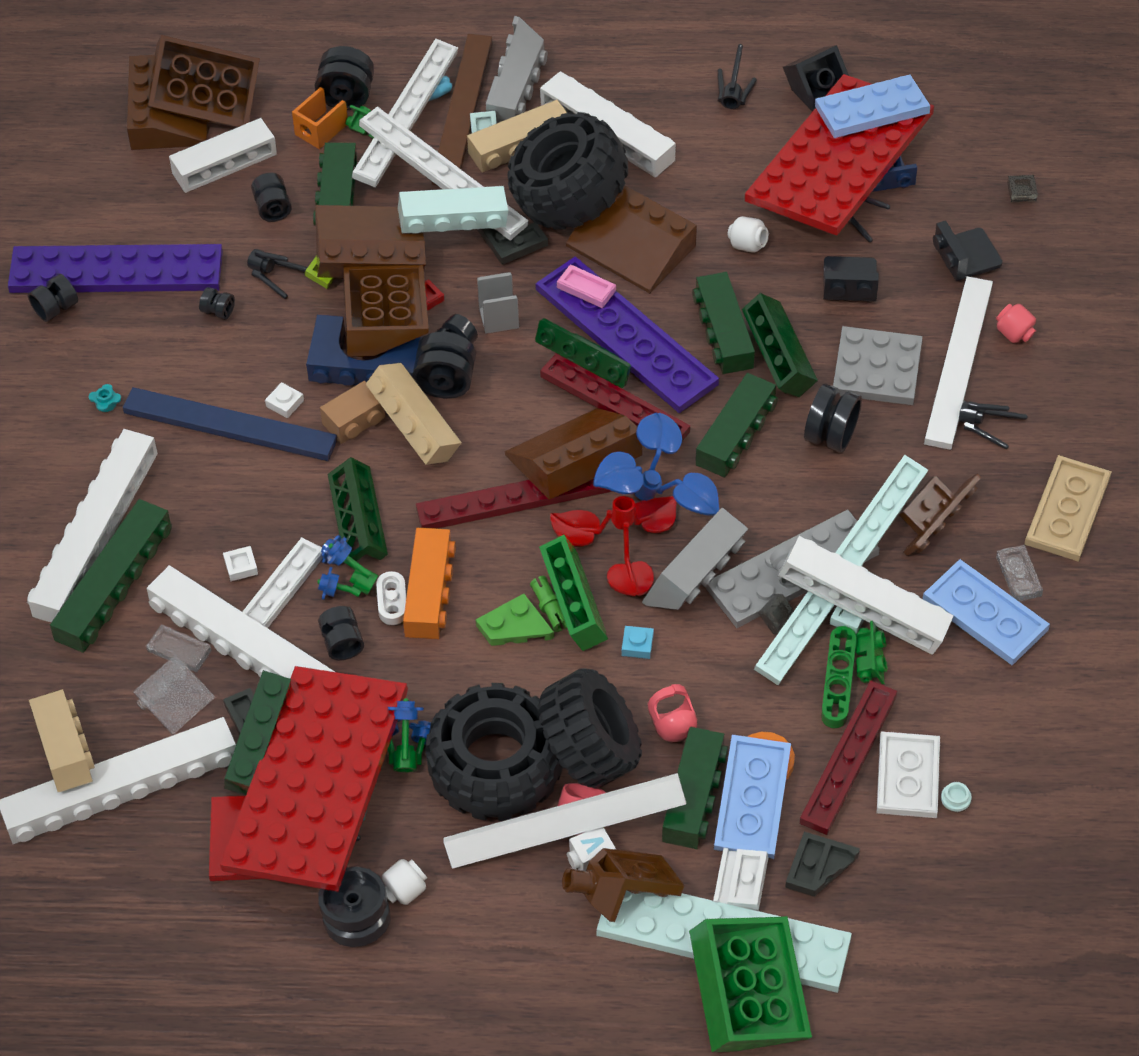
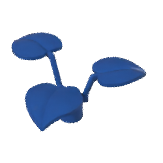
[593,413,719,516]

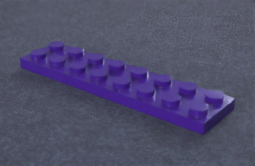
[8,244,223,293]
[536,256,719,413]

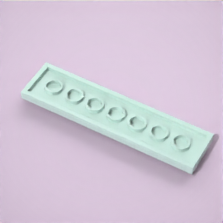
[597,890,852,993]

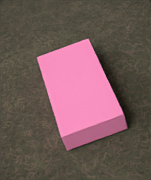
[557,264,616,308]

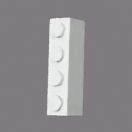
[169,118,277,193]

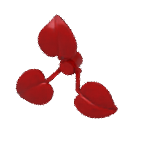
[550,496,677,596]

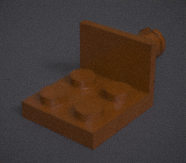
[562,848,685,922]

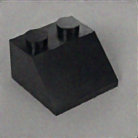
[783,45,849,112]

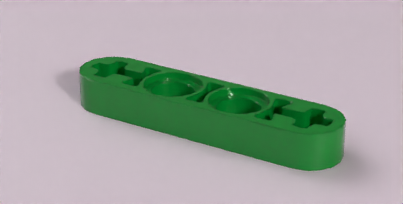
[821,626,856,729]

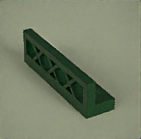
[328,457,388,561]

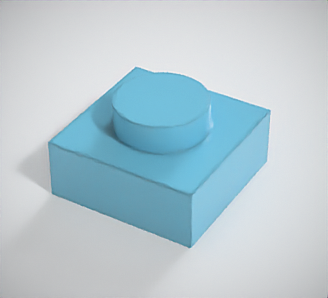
[622,626,654,659]

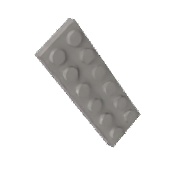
[706,509,880,628]

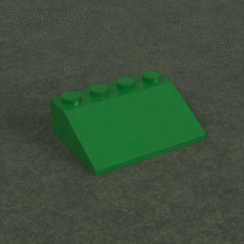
[689,916,812,1052]

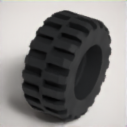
[538,668,642,788]

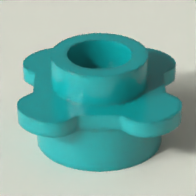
[89,384,121,412]

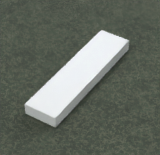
[242,537,323,628]

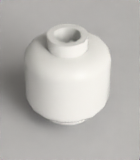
[728,216,769,253]
[382,859,427,905]

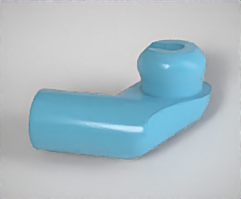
[429,76,452,101]

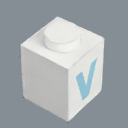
[567,827,616,870]

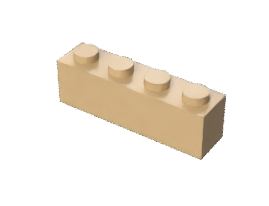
[467,100,567,173]
[366,363,461,465]
[29,689,95,792]

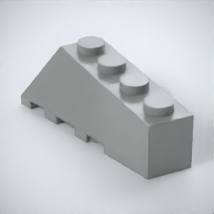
[486,16,548,123]
[642,508,748,610]

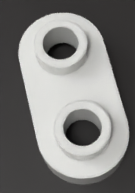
[376,572,406,625]

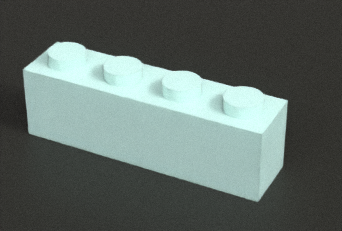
[398,186,508,233]

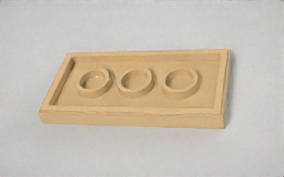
[1024,455,1112,561]

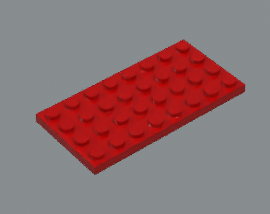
[745,74,934,236]
[220,666,408,892]

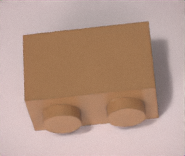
[320,381,385,444]

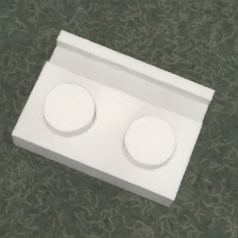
[713,848,768,911]

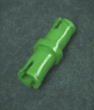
[530,576,567,632]

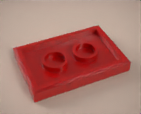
[209,796,264,881]

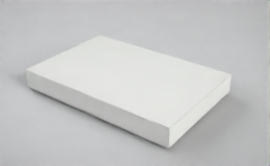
[876,732,940,818]

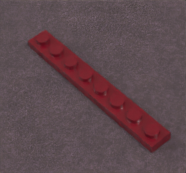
[416,479,613,529]

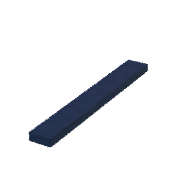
[123,387,337,461]

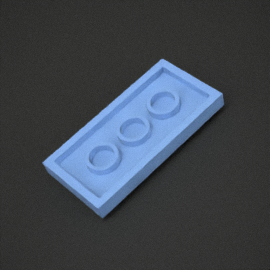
[815,75,930,138]
[923,559,1050,665]
[714,735,791,859]

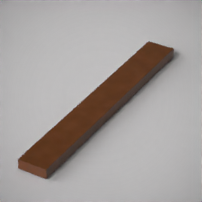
[432,34,492,185]

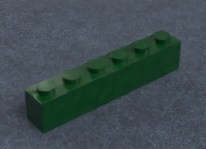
[50,499,172,653]

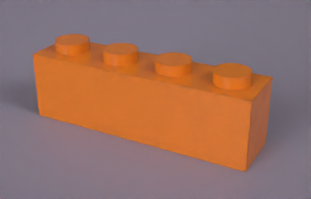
[403,528,456,639]

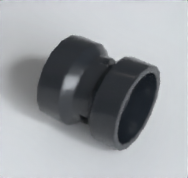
[199,287,235,320]

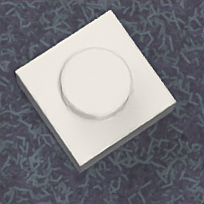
[265,382,304,418]
[223,546,258,581]

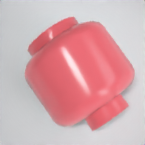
[996,304,1036,343]

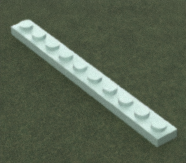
[754,455,928,685]

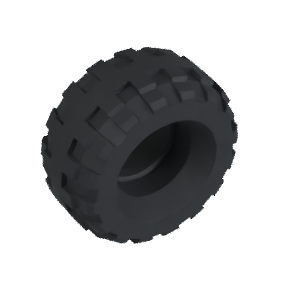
[507,112,628,230]
[426,683,563,821]

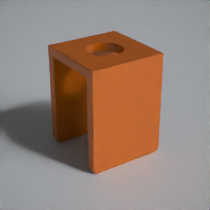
[292,87,348,149]

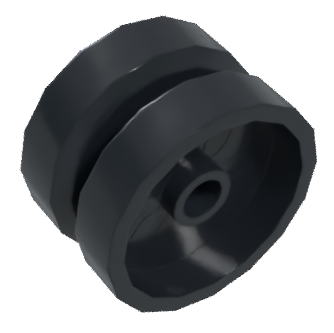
[314,46,374,110]
[412,332,476,399]
[804,384,862,453]
[318,866,391,947]

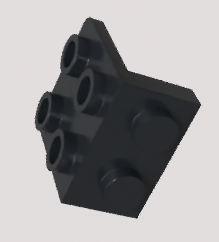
[933,221,1003,281]
[823,256,879,301]

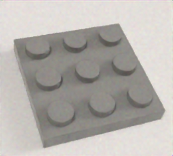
[833,326,923,405]

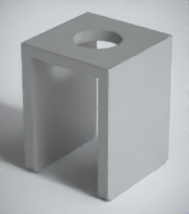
[477,272,519,334]

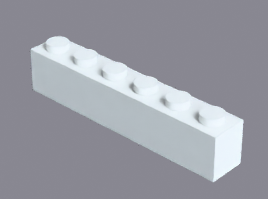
[540,71,676,178]
[778,536,954,655]

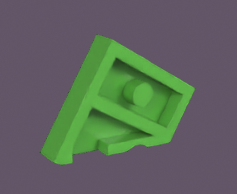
[476,594,554,646]

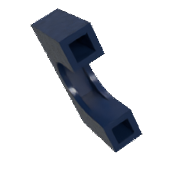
[306,315,424,385]

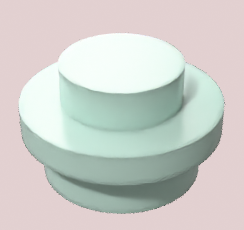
[941,782,972,812]

